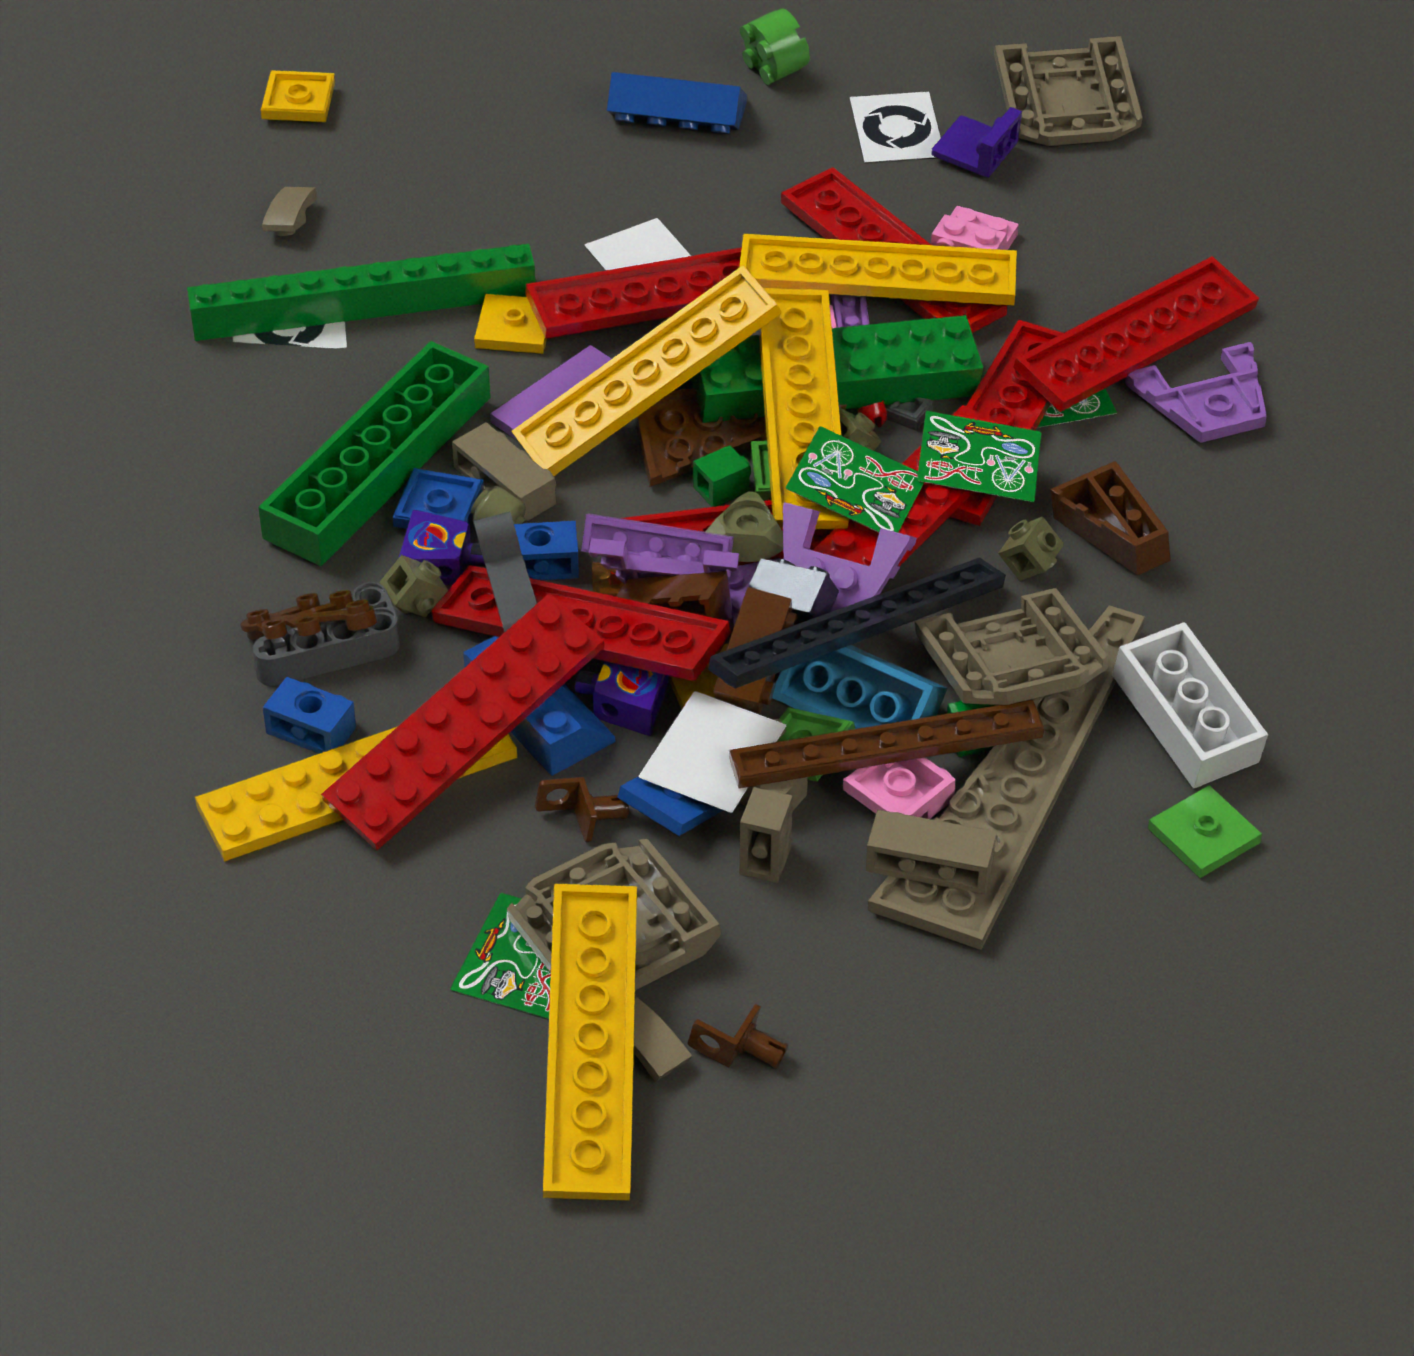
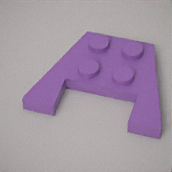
[1125,342,1267,443]
[783,502,917,612]
[589,538,739,584]

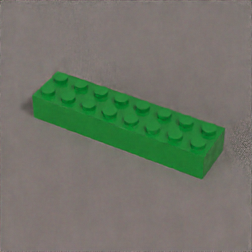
[691,315,983,423]
[258,341,491,566]

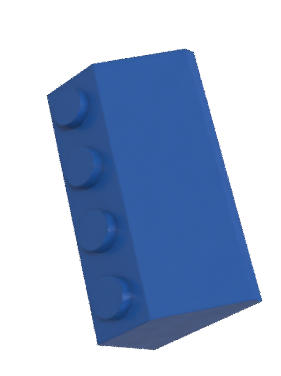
[607,72,747,134]
[463,636,616,776]

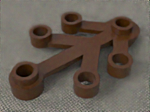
[240,590,377,639]

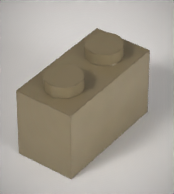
[739,787,793,883]

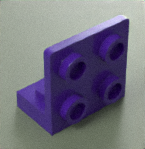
[931,107,1022,178]

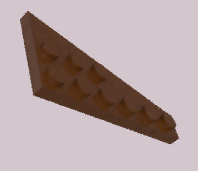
[635,388,847,487]

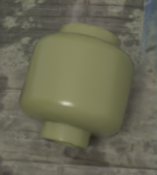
[471,487,527,524]

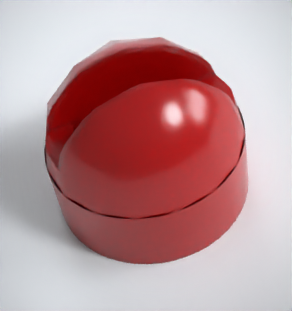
[857,401,887,428]

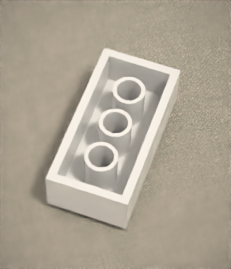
[1112,622,1268,789]

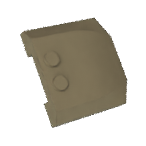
[994,36,1143,146]
[915,588,1108,705]
[507,839,721,990]

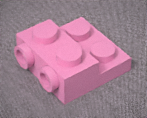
[931,206,1019,250]
[843,758,956,819]

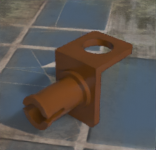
[535,777,629,842]
[687,1004,788,1069]

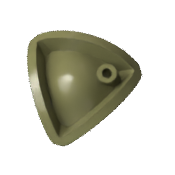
[705,491,783,562]

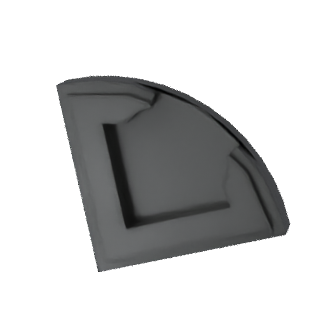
[886,398,933,431]

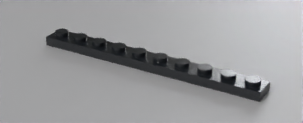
[708,557,1006,689]

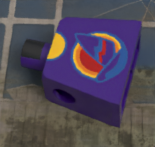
[399,510,486,585]
[575,661,670,736]

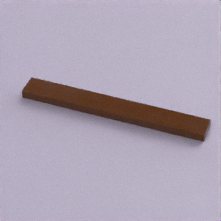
[729,700,1044,789]

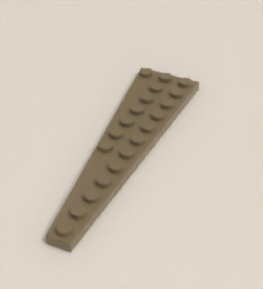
[868,605,1145,950]

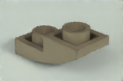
[262,187,317,236]
[633,998,692,1083]

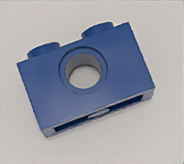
[514,521,579,580]
[263,677,356,754]

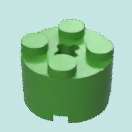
[740,8,810,85]

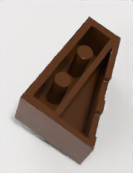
[1050,461,1171,575]
[616,571,734,654]
[713,587,797,715]

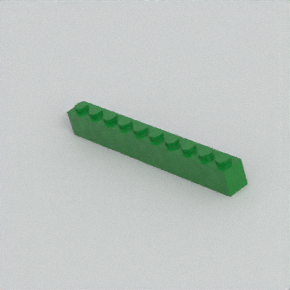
[187,244,536,341]

